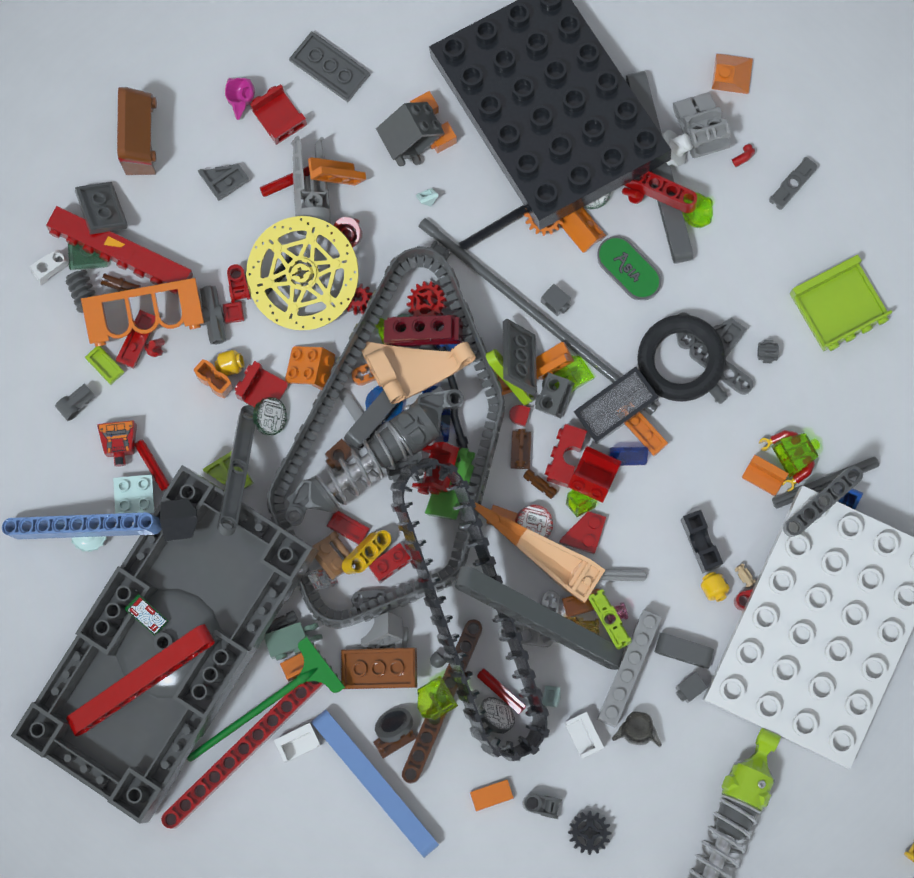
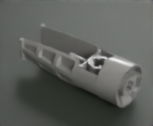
[291,136,331,236]

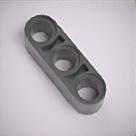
[655,633,714,669]

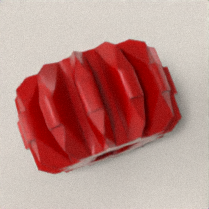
[347,283,373,316]

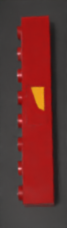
[46,206,193,294]

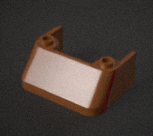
[117,87,157,175]

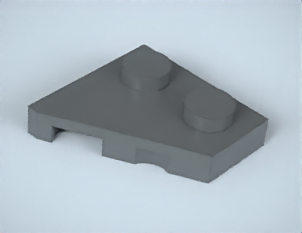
[198,164,249,201]
[695,318,747,357]

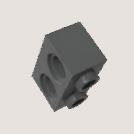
[535,373,574,419]

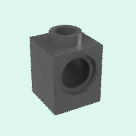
[541,284,571,316]
[676,672,708,703]

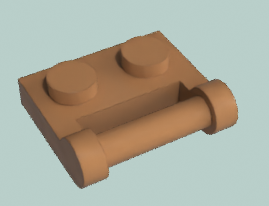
[313,531,355,580]

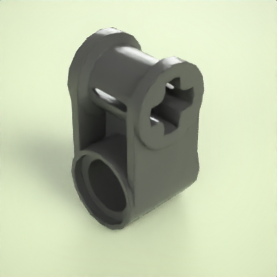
[522,794,562,819]

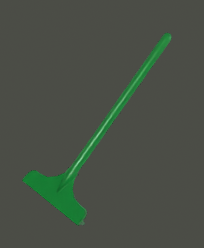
[187,635,345,762]

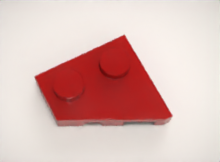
[559,511,606,554]

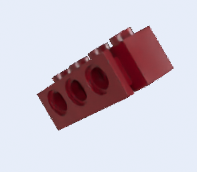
[384,315,463,346]

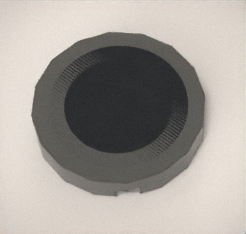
[374,708,413,743]

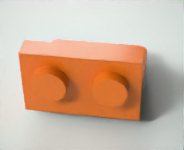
[285,346,336,390]

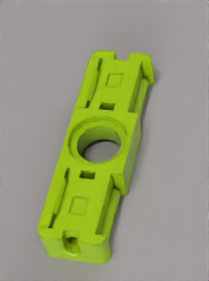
[589,589,632,650]

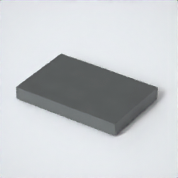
[75,182,128,234]

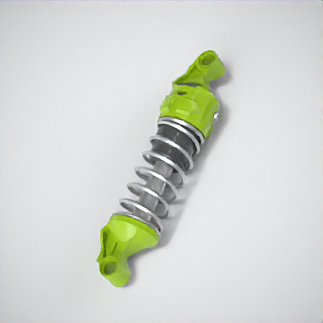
[689,727,781,878]

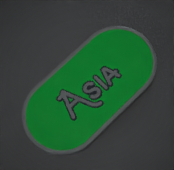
[597,236,661,300]

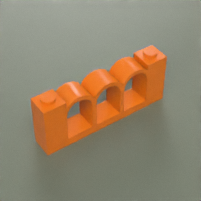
[81,278,204,347]

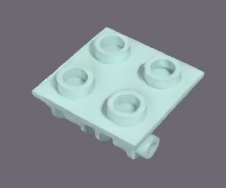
[113,475,154,514]

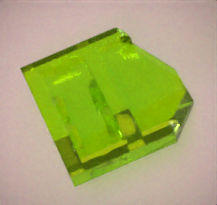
[554,355,595,393]
[417,676,458,720]

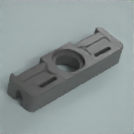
[769,157,817,210]

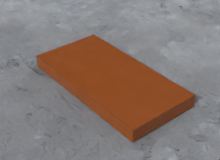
[341,648,417,689]

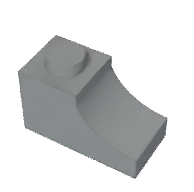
[361,612,402,649]

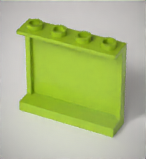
[790,255,892,352]

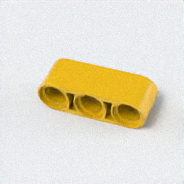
[342,530,391,575]

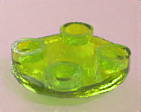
[682,192,713,228]

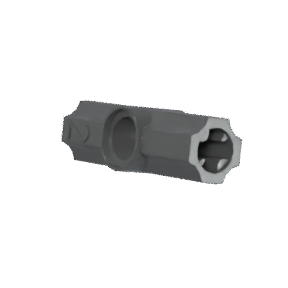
[200,286,226,345]

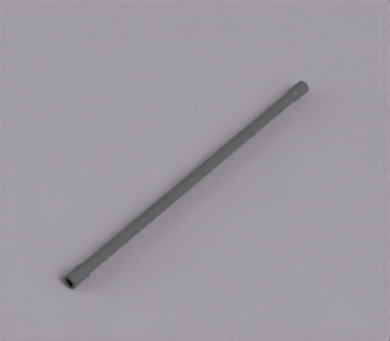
[418,218,658,415]

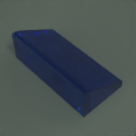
[608,447,648,466]

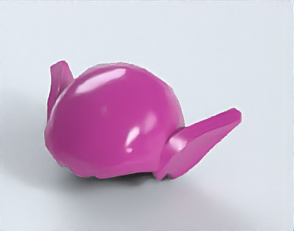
[225,78,255,120]

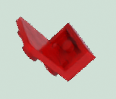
[235,361,288,413]

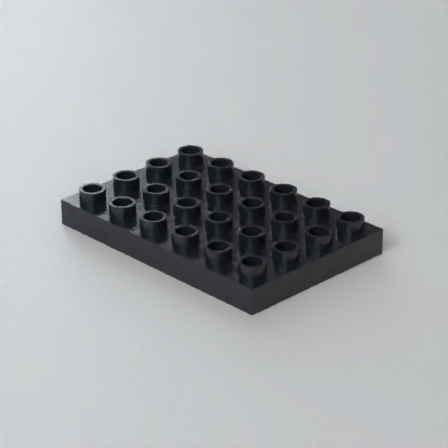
[429,0,671,230]

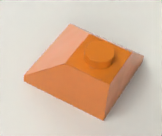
[712,54,753,94]

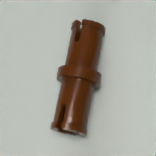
[101,273,141,297]

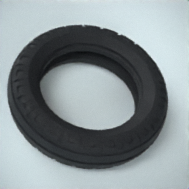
[637,315,726,402]

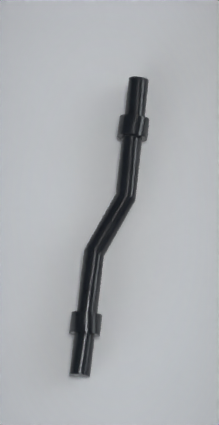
[438,347,469,454]

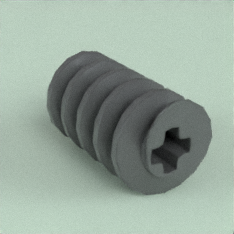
[66,270,96,313]

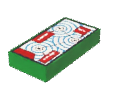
[125,594,168,636]

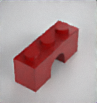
[544,424,587,488]

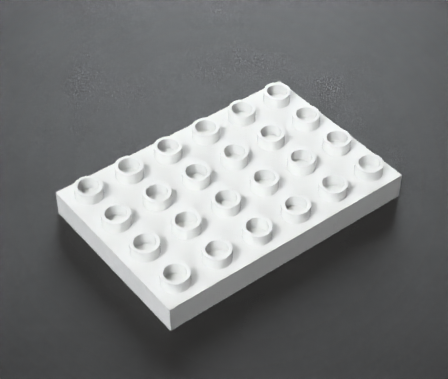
[702,486,914,769]

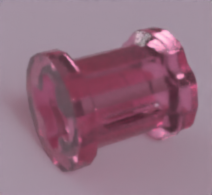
[606,602,628,624]

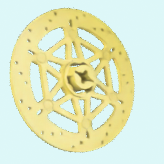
[246,216,359,330]

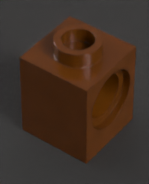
[325,438,354,471]

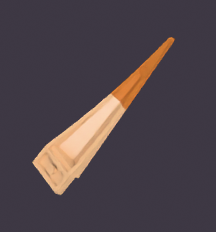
[474,502,605,603]

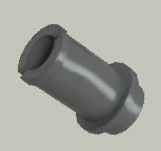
[709,384,728,404]

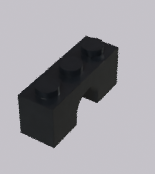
[680,510,723,574]

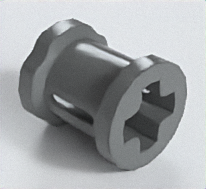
[430,241,452,261]

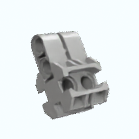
[673,92,730,158]

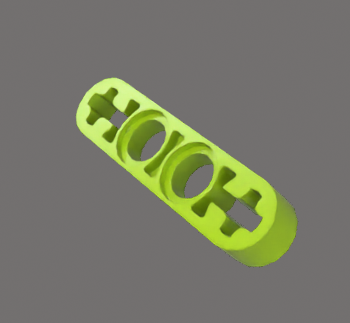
[486,349,534,405]

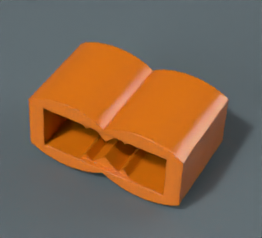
[194,359,233,399]

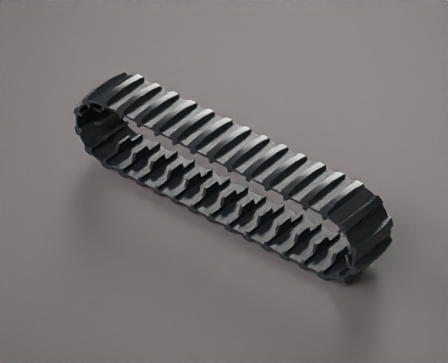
[390,458,550,761]

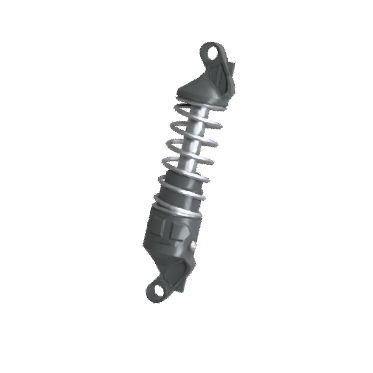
[285,386,464,526]

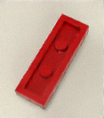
[116,310,155,369]

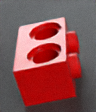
[368,543,411,584]

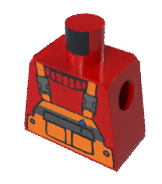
[97,420,137,467]

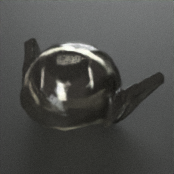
[612,711,662,747]

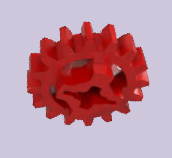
[406,281,447,316]

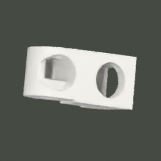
[30,250,69,285]

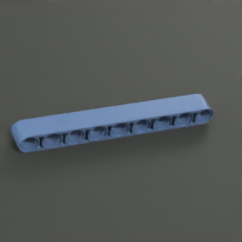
[2,512,162,539]
[311,709,439,858]

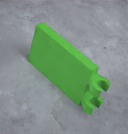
[425,448,475,520]

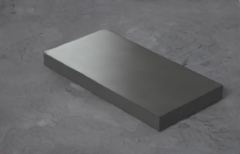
[289,31,370,102]
[503,319,537,396]

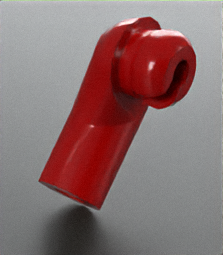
[731,144,755,167]

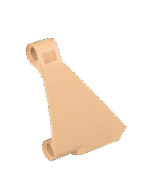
[361,341,476,404]

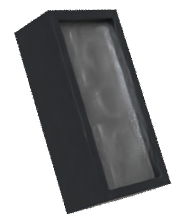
[573,367,659,444]

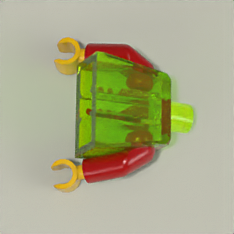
[759,430,820,492]

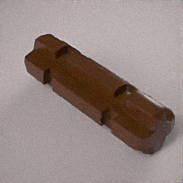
[523,469,557,499]

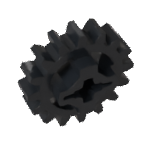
[568,811,612,855]

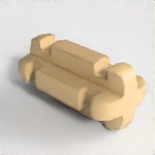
[735,564,756,588]

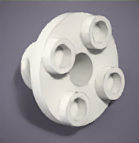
[662,130,693,167]

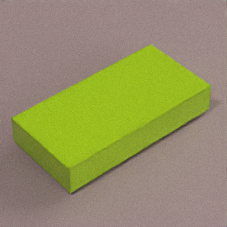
[85,346,125,385]

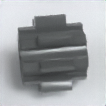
[757,340,779,363]

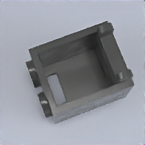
[376,102,445,166]

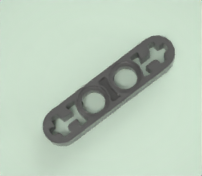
[689,342,753,395]

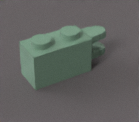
[264,622,323,661]

